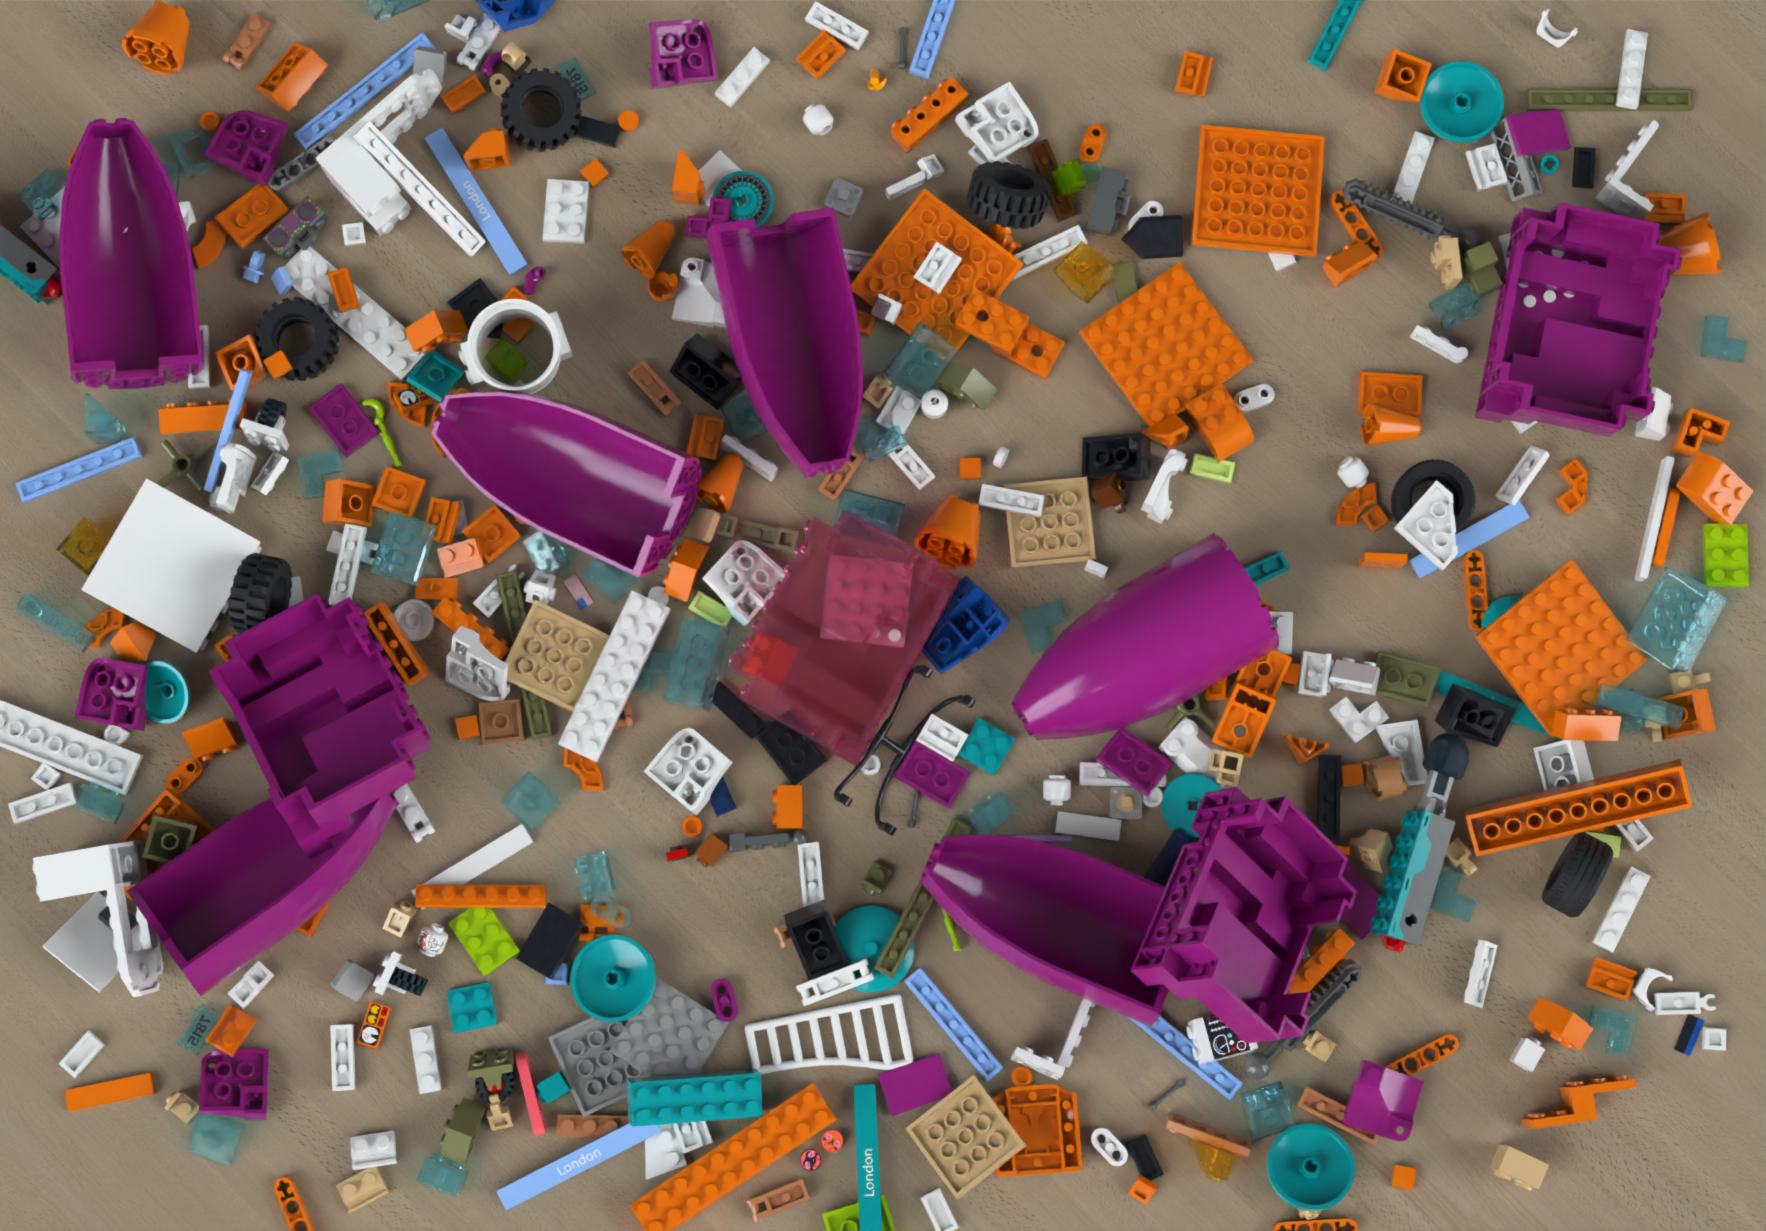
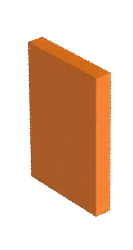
[214,184,290,250]
[1357,371,1423,417]

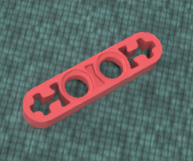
[515,1051,547,1136]

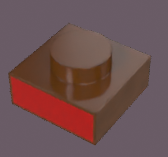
[666,845,690,862]

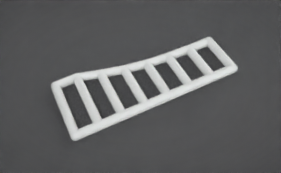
[744,994,914,1074]

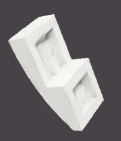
[228,961,274,1009]

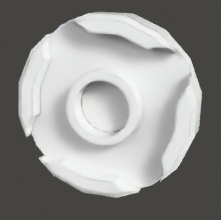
[393,599,436,642]

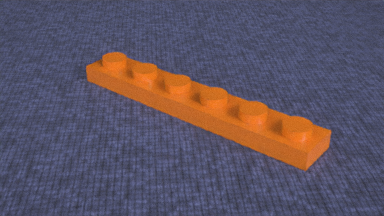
[415,884,546,908]

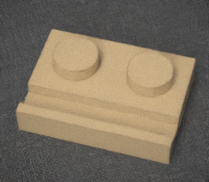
[336,1167,390,1214]

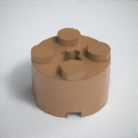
[1363,755,1407,802]

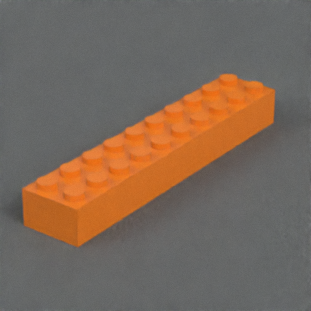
[1464,759,1693,856]
[629,1083,837,1231]

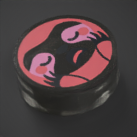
[800,1149,822,1171]

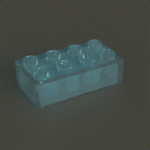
[663,617,730,712]

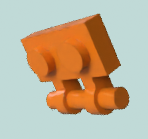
[579,904,625,943]

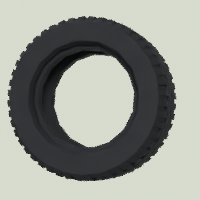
[1391,459,1476,535]
[1542,832,1614,918]

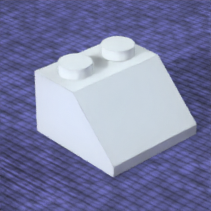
[1635,387,1673,441]
[1329,658,1380,696]

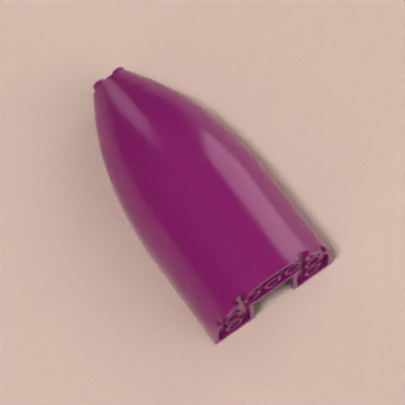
[59,118,204,389]
[706,207,863,478]
[431,391,701,577]
[1011,533,1279,740]
[127,792,399,996]
[919,835,1169,1027]

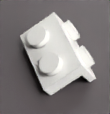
[1297,651,1334,698]

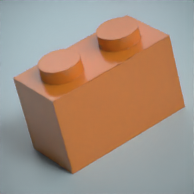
[772,785,803,830]

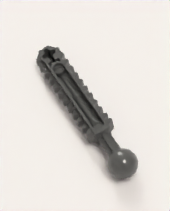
[1342,178,1483,253]
[1244,959,1361,1080]

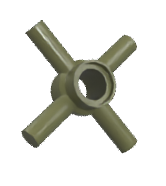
[157,440,211,492]
[1165,691,1215,732]

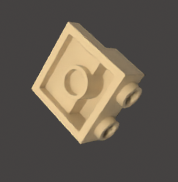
[1431,235,1462,290]

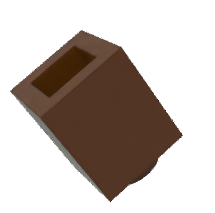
[1091,472,1128,514]

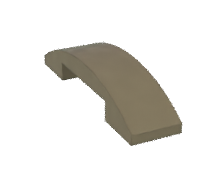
[714,513,800,553]

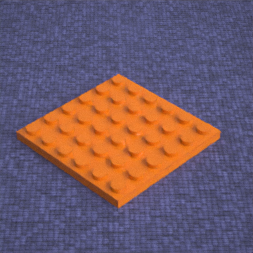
[1191,124,1325,257]
[851,188,1024,362]
[1079,262,1254,427]
[1474,559,1648,738]

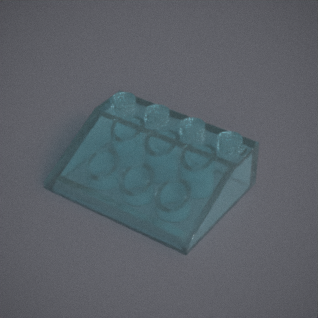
[1626,567,1728,673]

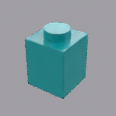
[536,1071,571,1104]

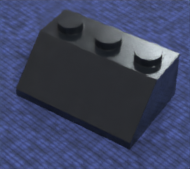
[669,333,742,410]

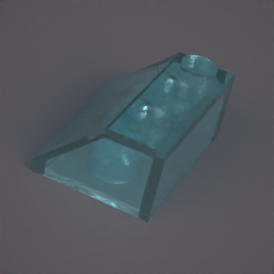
[884,321,958,400]
[833,489,906,548]
[370,512,437,586]

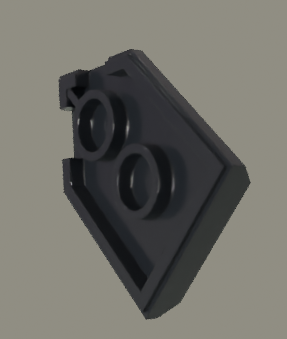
[1121,215,1184,259]
[447,278,503,339]

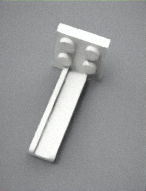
[1595,120,1659,220]
[1010,999,1095,1080]

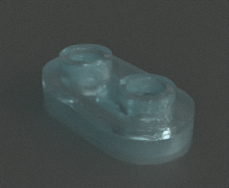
[591,895,632,929]

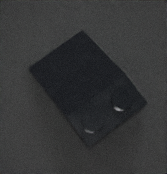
[1082,433,1151,481]
[1435,684,1516,747]
[784,900,849,980]

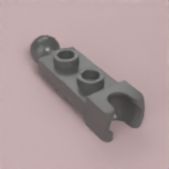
[729,829,808,852]

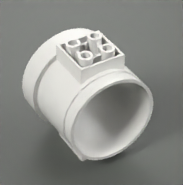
[458,299,573,394]

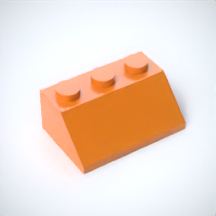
[255,42,328,112]

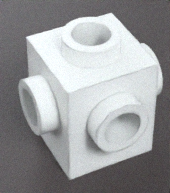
[524,570,556,605]

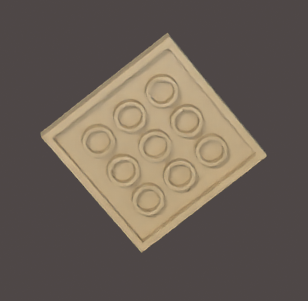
[1003,477,1096,569]
[505,600,610,712]
[905,1075,1027,1200]

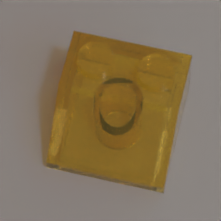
[1053,241,1116,304]
[56,517,111,576]
[1188,1139,1236,1183]

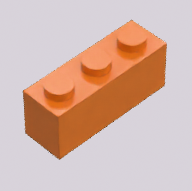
[1552,707,1621,741]

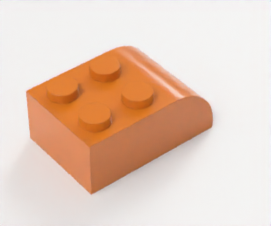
[1185,383,1254,463]
[1676,452,1753,525]

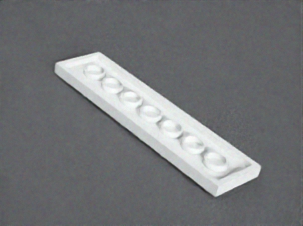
[284,247,427,381]
[558,591,671,762]
[0,700,143,795]

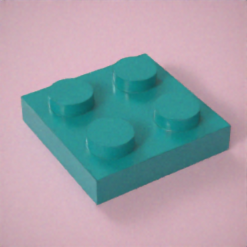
[407,351,466,402]
[957,718,1015,776]
[447,982,498,1034]

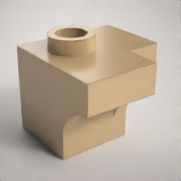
[1208,749,1244,787]
[1348,828,1393,873]

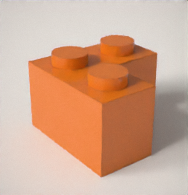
[404,310,469,354]
[1671,407,1730,458]
[663,538,710,602]
[1527,997,1593,1051]

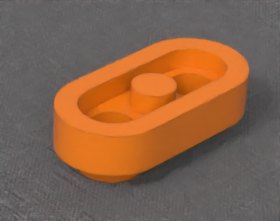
[1079,124,1106,165]
[165,757,204,795]

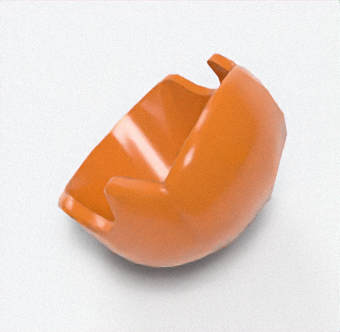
[647,271,679,302]

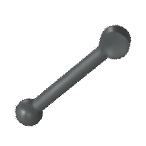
[897,28,907,69]
[907,789,919,828]
[1148,1079,1185,1111]

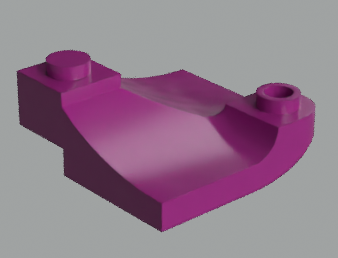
[649,19,718,89]
[204,110,289,186]
[74,658,149,731]
[199,1049,269,1120]
[1342,1060,1424,1141]

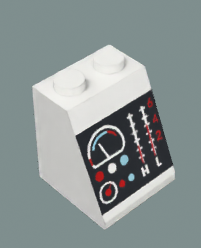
[1187,1014,1258,1065]

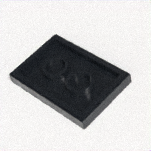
[755,710,828,785]
[516,902,585,980]

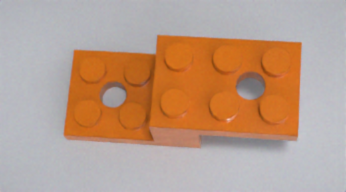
[954,288,1065,380]
[1211,650,1292,759]
[1521,1074,1636,1129]

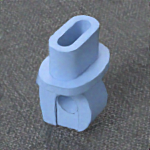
[242,250,266,283]

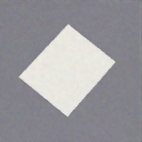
[698,150,748,206]

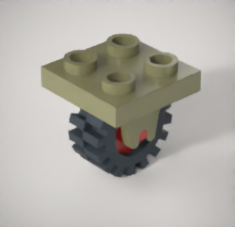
[467,1047,515,1103]

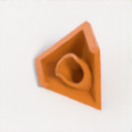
[1139,413,1189,450]
[110,621,157,661]
[1284,734,1329,765]

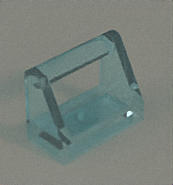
[168,128,219,179]

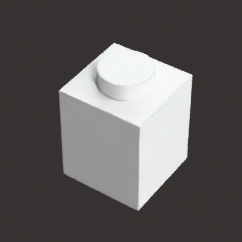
[1509,1036,1545,1072]

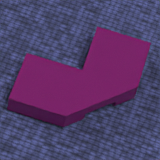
[685,197,732,240]

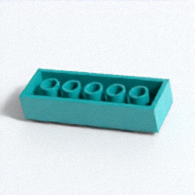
[627,1069,762,1127]

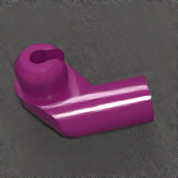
[481,50,503,78]
[524,266,546,295]

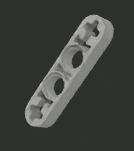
[268,137,336,193]

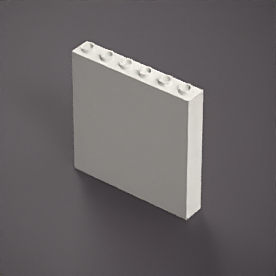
[81,478,262,653]

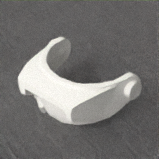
[1536,8,1578,48]
[1632,968,1673,1012]

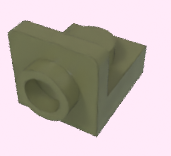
[861,862,892,896]

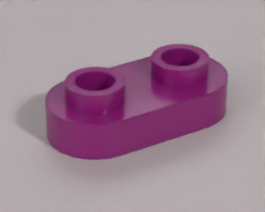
[711,979,738,1022]

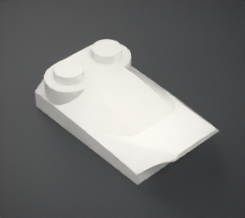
[1157,716,1225,789]

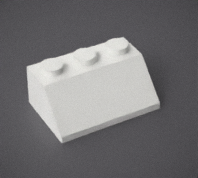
[1533,740,1594,791]

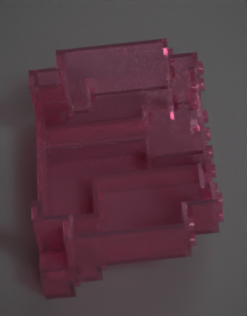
[728,511,961,767]

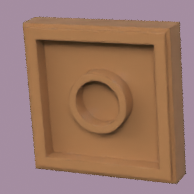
[478,698,525,746]

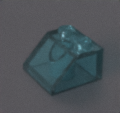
[721,389,768,444]
[85,394,125,444]
[581,558,640,605]
[502,770,563,833]
[1239,1081,1294,1141]
[189,1113,245,1167]

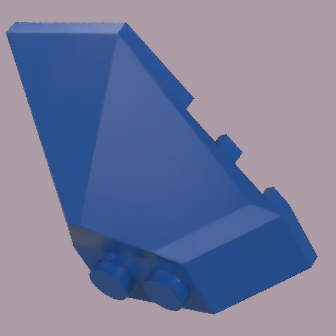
[476,0,555,32]
[919,575,1011,674]

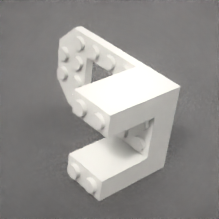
[316,68,442,236]
[32,840,163,997]

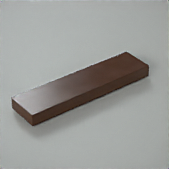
[1027,139,1078,222]

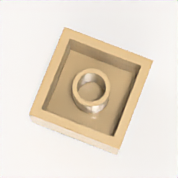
[1489,1144,1549,1191]

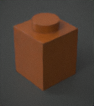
[695,833,729,868]

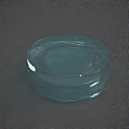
[1079,162,1100,184]

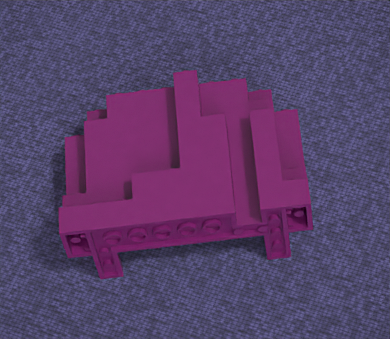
[1475,202,1682,437]
[209,593,431,860]
[1130,787,1357,1043]

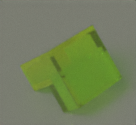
[1051,160,1087,196]
[484,338,528,381]

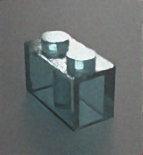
[967,791,1017,835]
[416,1153,469,1197]

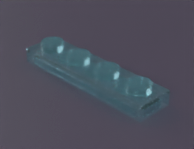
[14,591,96,653]
[1595,683,1684,729]

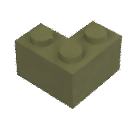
[1460,241,1503,299]
[934,359,997,410]
[439,1097,487,1165]

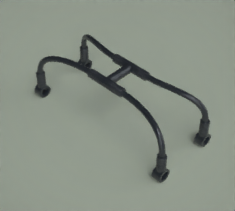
[834,665,976,836]

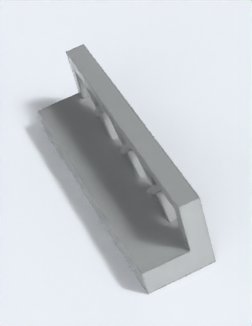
[1490,118,1543,203]

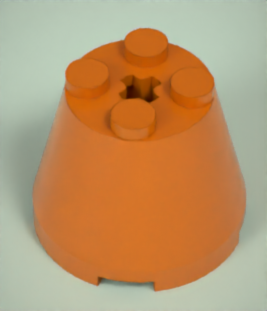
[122,0,190,75]
[1657,212,1722,276]
[914,495,981,570]

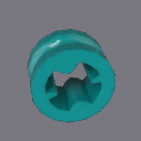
[1539,155,1559,175]

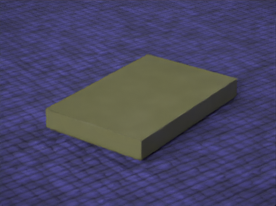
[1375,651,1441,709]

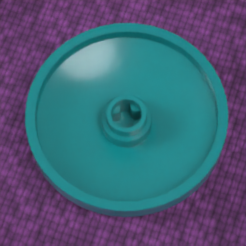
[1420,61,1504,143]
[834,906,914,993]
[570,935,656,1022]
[1266,1123,1355,1211]

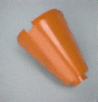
[621,220,676,278]
[1361,404,1422,446]
[696,453,744,513]

